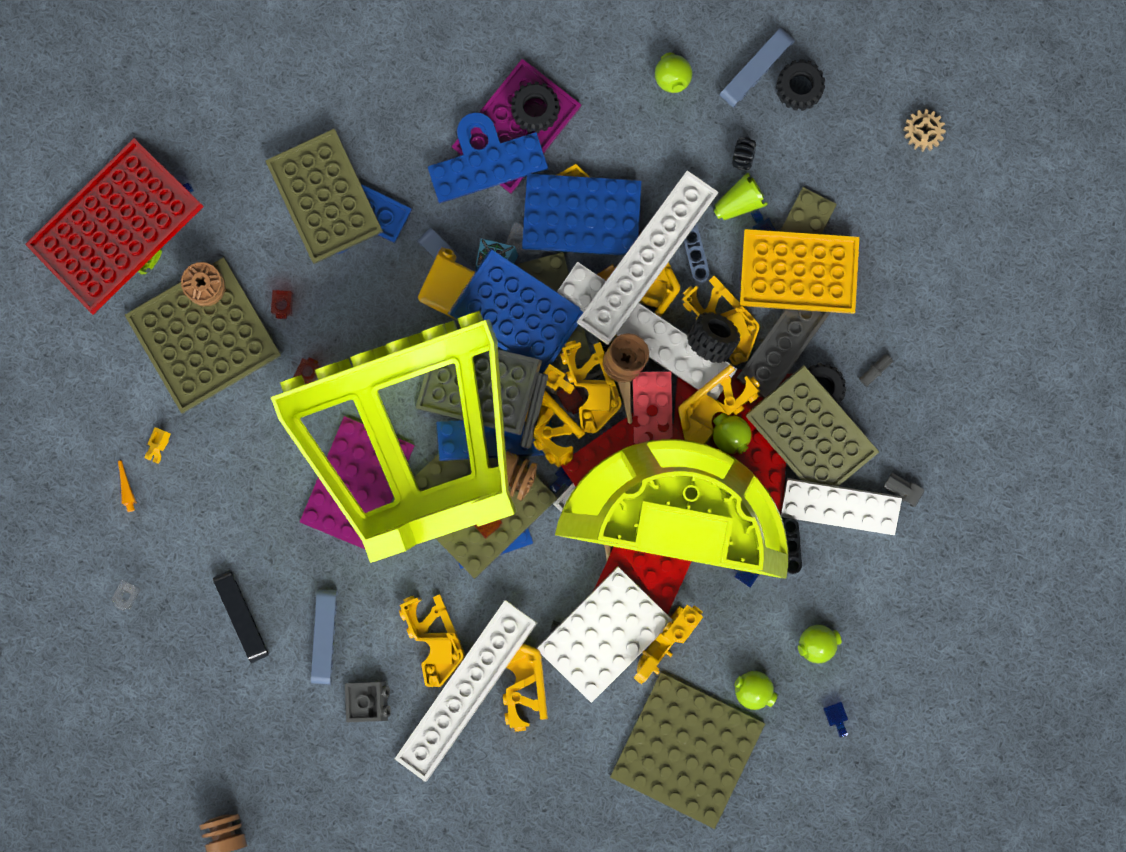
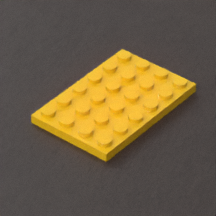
[740,229,859,314]

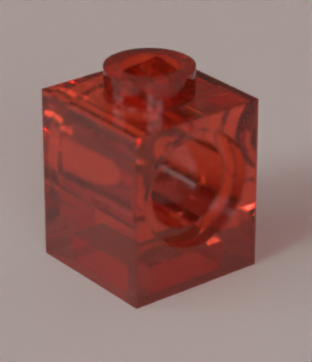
[271,290,293,319]
[293,357,321,385]
[556,383,585,415]

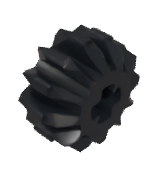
[732,137,756,170]

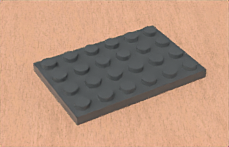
[416,350,542,435]

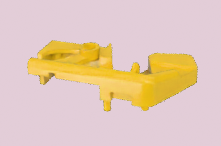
[615,262,681,337]
[682,276,760,365]
[560,340,622,433]
[678,364,761,445]
[525,391,585,467]
[399,594,465,687]
[634,605,703,684]
[503,644,548,732]

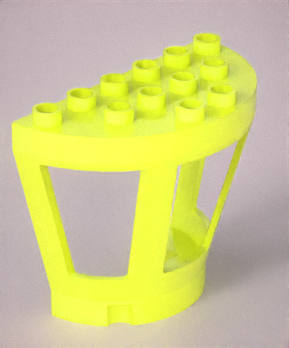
[271,311,516,563]
[555,439,788,579]

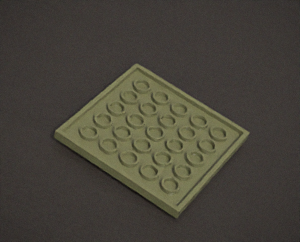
[125,257,281,414]
[414,455,558,579]
[610,673,765,829]

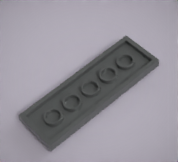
[736,309,831,398]

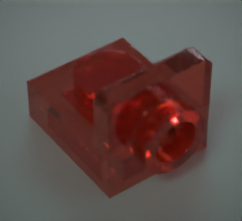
[474,518,503,539]

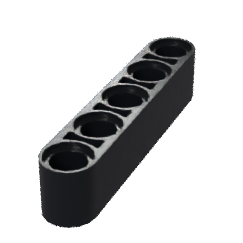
[213,570,269,664]

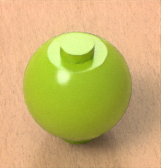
[655,52,693,93]
[713,413,751,454]
[798,625,842,664]
[734,671,778,710]

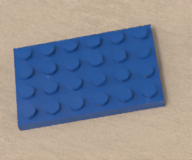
[522,174,641,255]
[448,249,583,373]

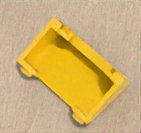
[418,247,475,320]

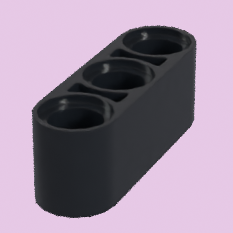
[783,518,802,575]

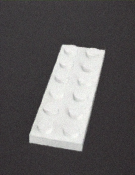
[781,478,902,535]

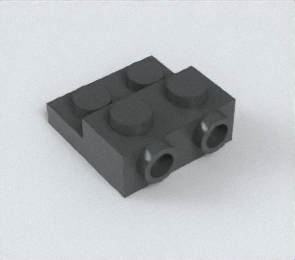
[345,682,391,722]

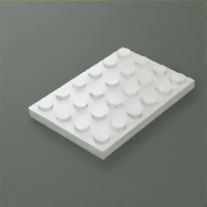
[536,567,673,703]

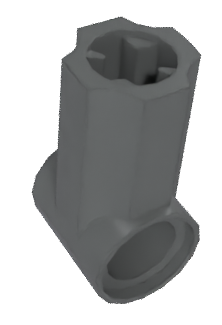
[883,473,925,507]

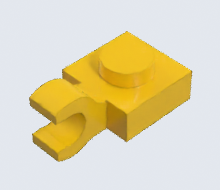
[544,364,575,394]
[145,427,171,464]

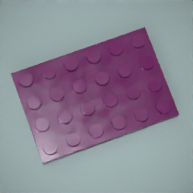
[452,59,582,194]
[300,416,415,549]

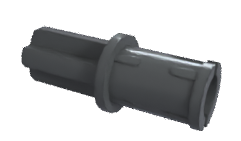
[859,354,893,387]

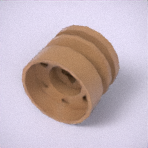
[181,262,225,306]
[603,333,649,383]
[506,451,538,501]
[199,814,248,852]

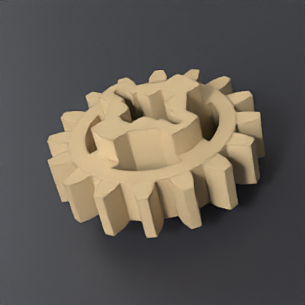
[903,109,946,152]

